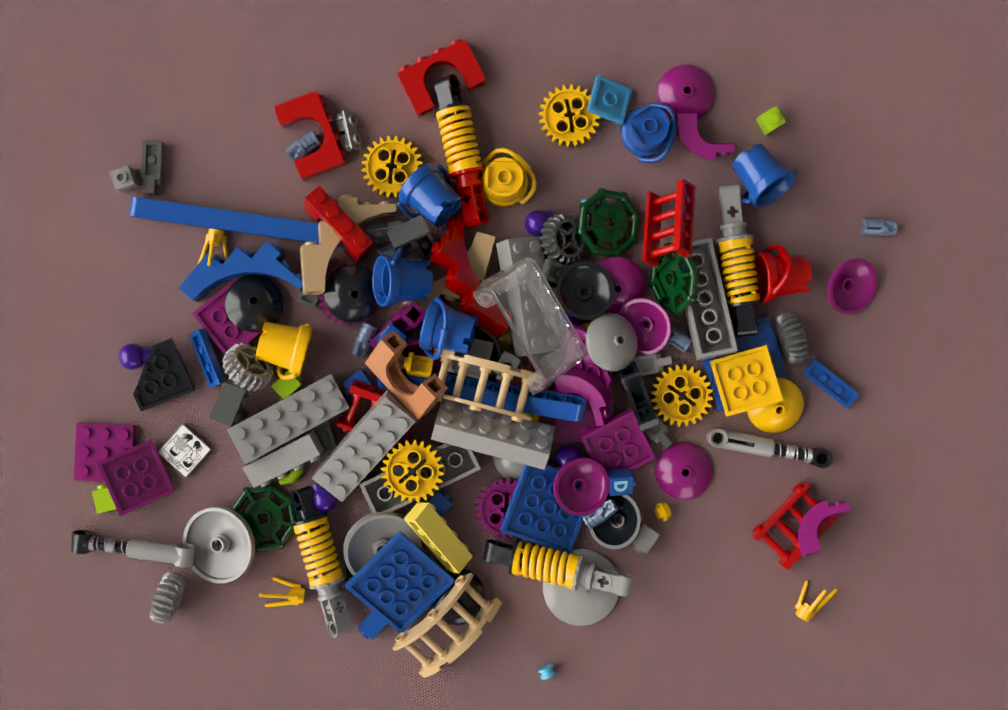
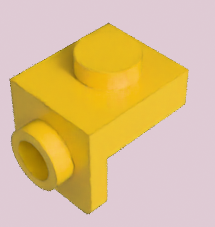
[404,352,434,378]

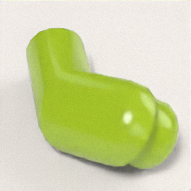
[278,468,303,485]

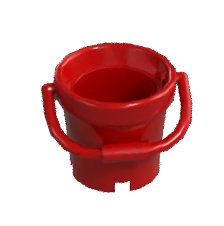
[752,245,812,302]

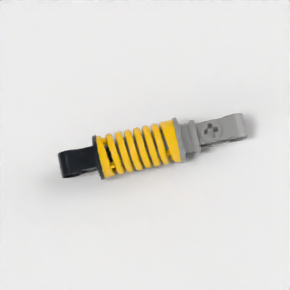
[717,184,762,338]
[290,486,353,638]
[483,539,634,597]

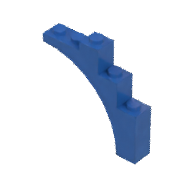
[179,241,303,302]

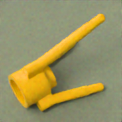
[198,229,229,266]
[259,577,305,607]
[795,581,838,622]

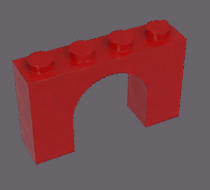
[397,39,486,118]
[273,90,347,181]
[304,185,373,265]

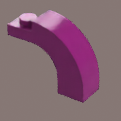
[675,112,735,160]
[369,301,426,349]
[553,368,612,426]
[798,500,851,557]

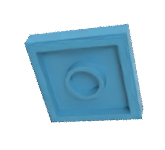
[587,75,632,125]

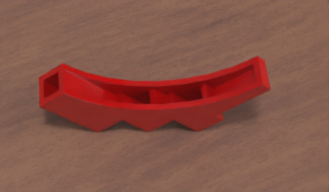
[430,213,511,337]

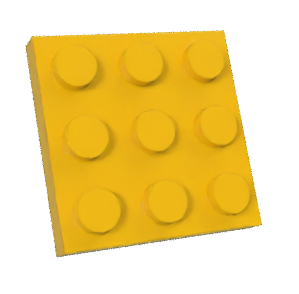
[710,345,783,417]

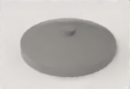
[183,506,255,583]
[343,512,422,576]
[543,548,618,626]

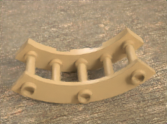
[434,349,543,423]
[392,573,502,678]

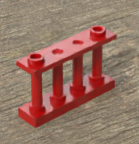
[642,178,696,268]
[337,379,423,449]
[751,482,840,571]

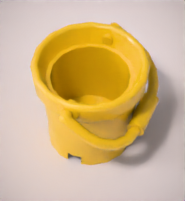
[480,148,537,208]
[255,321,313,380]

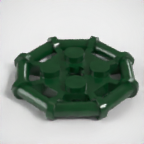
[576,188,641,257]
[648,242,700,315]
[230,482,297,553]

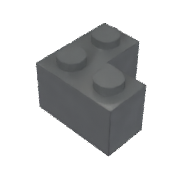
[386,215,435,261]
[209,382,250,427]

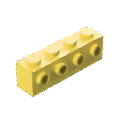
[404,502,473,573]

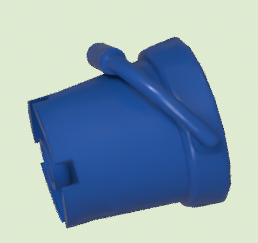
[621,103,677,163]
[732,143,798,208]
[397,163,462,227]
[372,248,433,307]
[419,296,478,360]

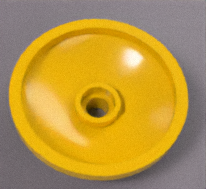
[747,377,804,433]

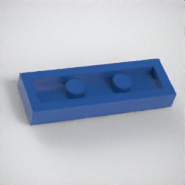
[189,328,226,388]
[801,359,859,409]

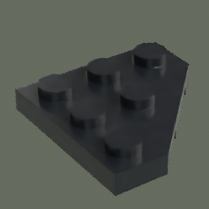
[133,337,195,412]

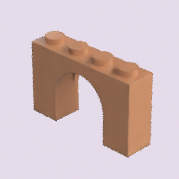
[365,330,448,420]

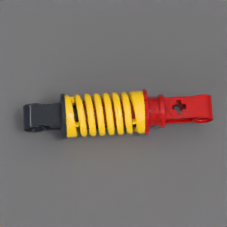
[434,74,489,228]

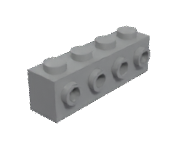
[243,430,324,488]

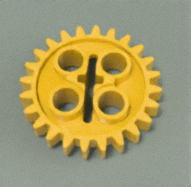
[538,84,601,148]
[361,135,424,198]
[650,365,713,427]
[381,439,445,503]

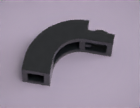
[618,361,659,431]

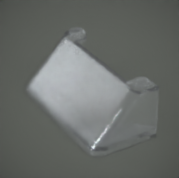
[473,258,586,395]

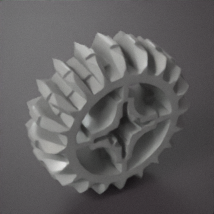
[222,342,274,392]
[150,571,185,625]

